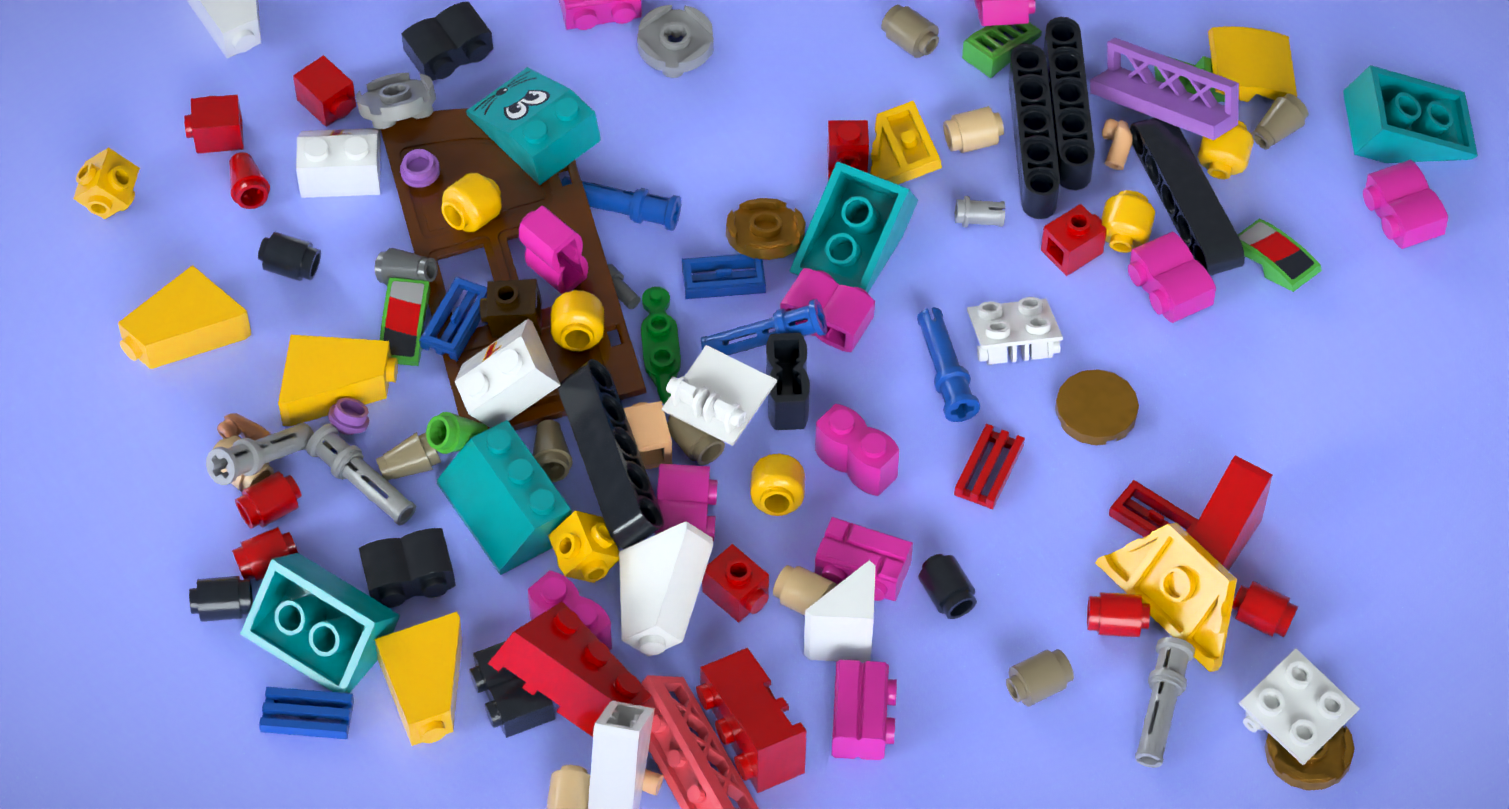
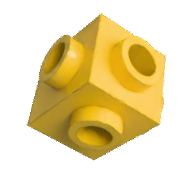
[73,147,140,219]
[548,510,619,583]

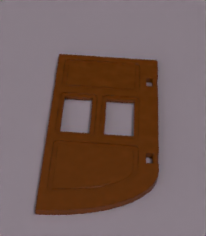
[380,108,647,431]

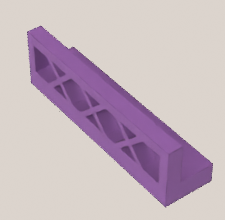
[1090,37,1239,140]

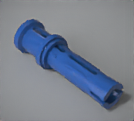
[561,176,682,231]
[701,299,827,356]
[917,307,980,422]

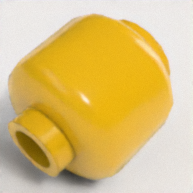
[1197,120,1254,179]
[441,173,502,232]
[1101,190,1155,253]
[551,290,604,352]
[750,453,805,516]

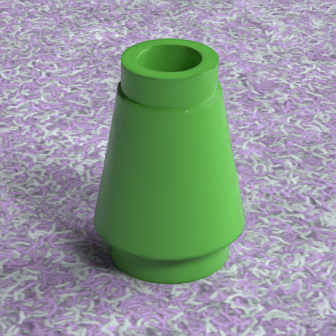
[426,412,488,454]

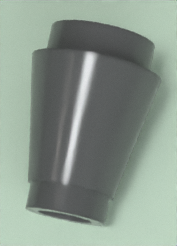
[374,248,438,286]

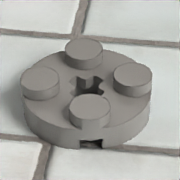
[637,5,714,78]
[356,73,436,129]

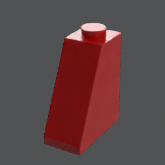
[1190,455,1273,571]

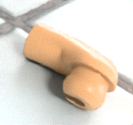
[1102,118,1133,170]

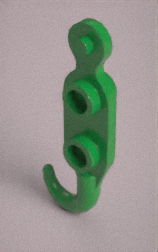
[641,286,681,404]

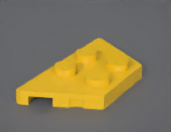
[1095,523,1237,672]

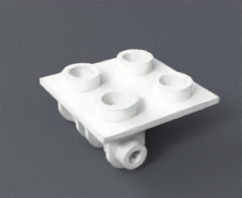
[967,297,1063,365]
[662,345,777,446]
[1239,648,1360,765]

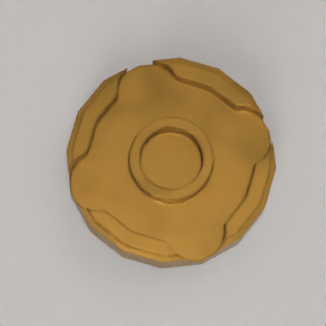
[726,198,806,260]
[1055,369,1139,446]
[1265,726,1355,791]

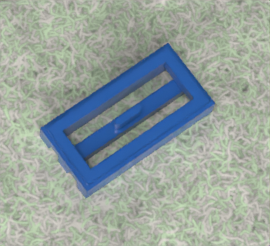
[682,254,766,299]
[419,277,487,361]
[259,687,354,740]

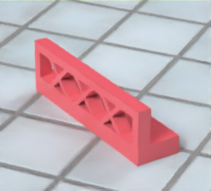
[641,675,759,809]

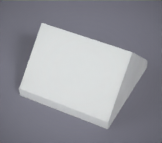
[804,560,875,663]

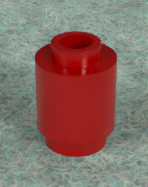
[235,471,302,529]
[232,527,298,582]
[1232,581,1299,637]
[1087,592,1150,637]

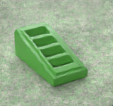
[962,22,1042,78]

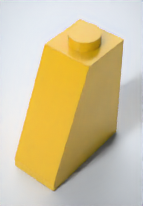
[118,265,252,369]
[278,334,398,426]
[374,611,463,746]

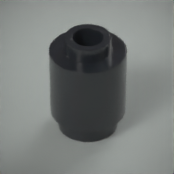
[258,231,321,281]
[918,554,977,619]
[189,576,253,622]

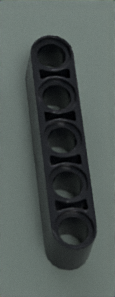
[1043,16,1095,191]
[1008,44,1060,219]
[1130,117,1245,276]
[558,359,664,549]

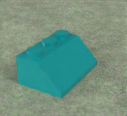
[437,420,572,575]
[240,553,401,693]

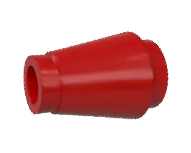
[229,152,270,209]

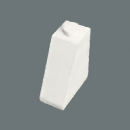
[187,0,261,59]
[619,521,713,657]
[588,700,655,809]

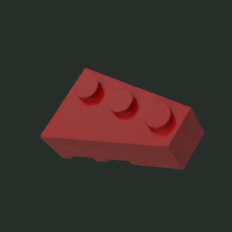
[488,601,652,737]
[696,647,807,793]

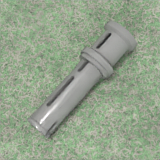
[206,423,314,485]
[306,424,416,526]
[1135,637,1195,768]

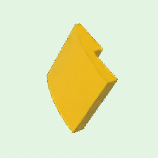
[1208,26,1297,103]

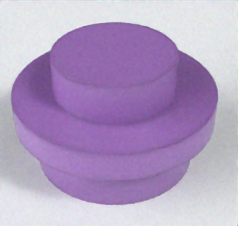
[400,149,440,188]
[328,397,369,435]

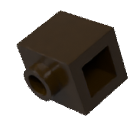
[480,279,542,338]

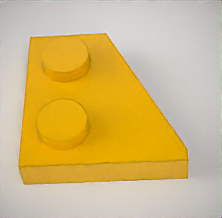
[870,101,942,185]

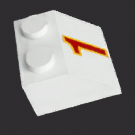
[296,128,381,198]
[455,319,561,428]

